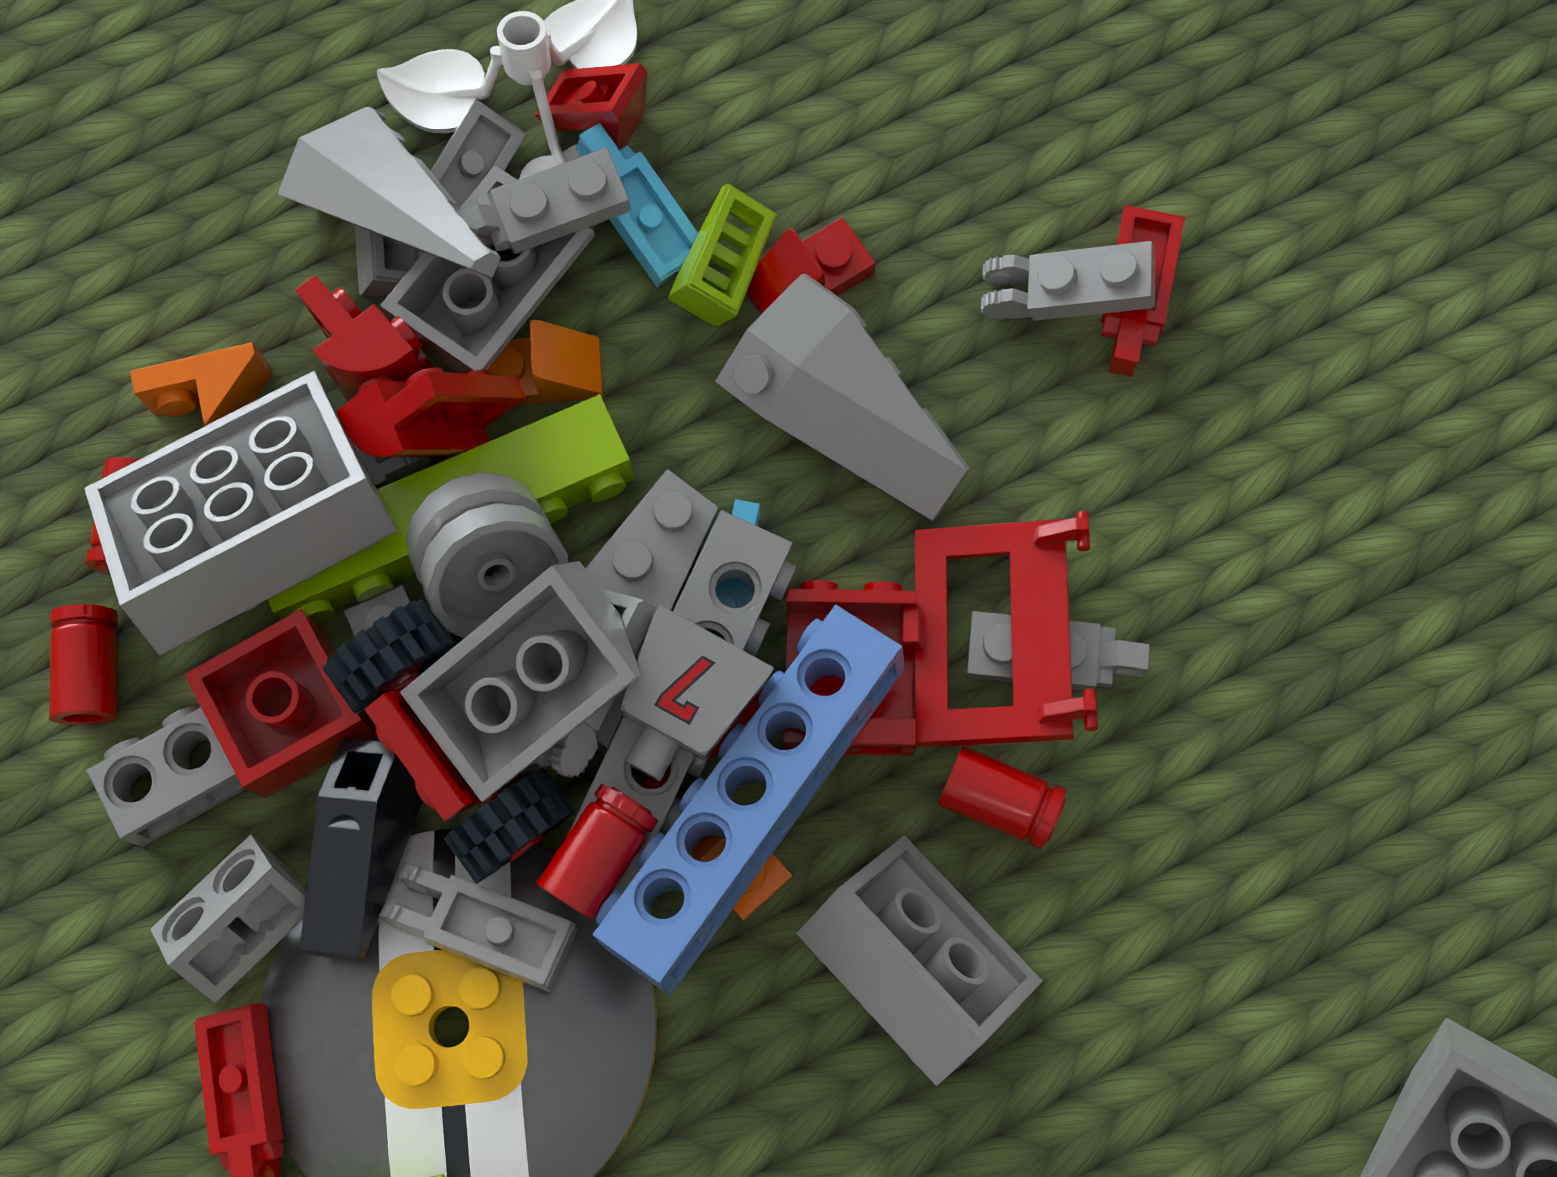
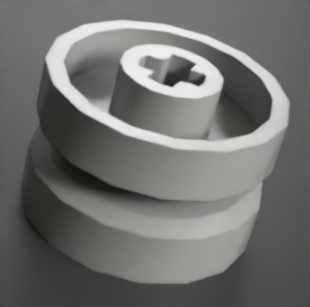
[406,472,569,638]

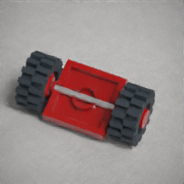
[323,599,575,883]

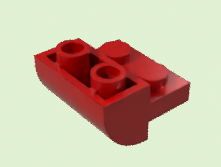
[295,275,433,401]
[336,367,526,457]

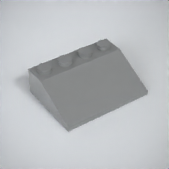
[84,371,397,656]
[1360,1018,1557,1177]

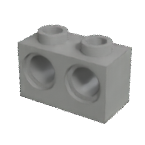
[87,706,246,847]
[151,834,306,1003]

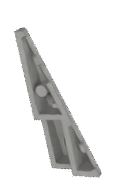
[278,107,501,278]

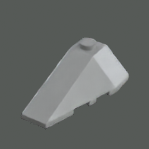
[715,273,970,521]

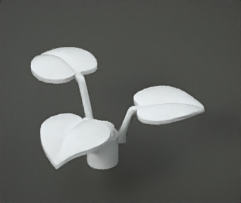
[377,0,638,226]

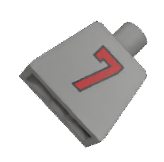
[620,604,774,781]

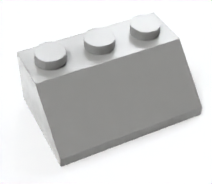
[380,166,595,373]
[400,561,641,802]
[796,835,1043,1086]

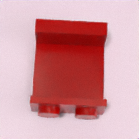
[783,580,916,756]

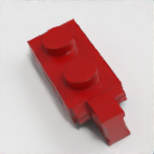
[1100,205,1185,377]
[194,1003,283,1177]

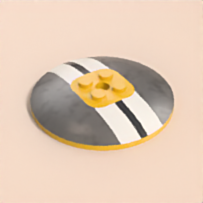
[260,829,657,1177]

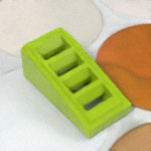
[668,183,777,326]

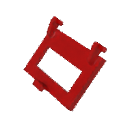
[903,511,1098,748]

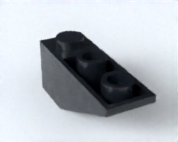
[299,738,423,962]

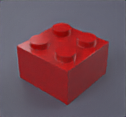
[184,609,377,799]

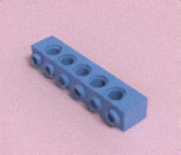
[592,604,905,996]

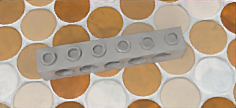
[568,510,797,895]

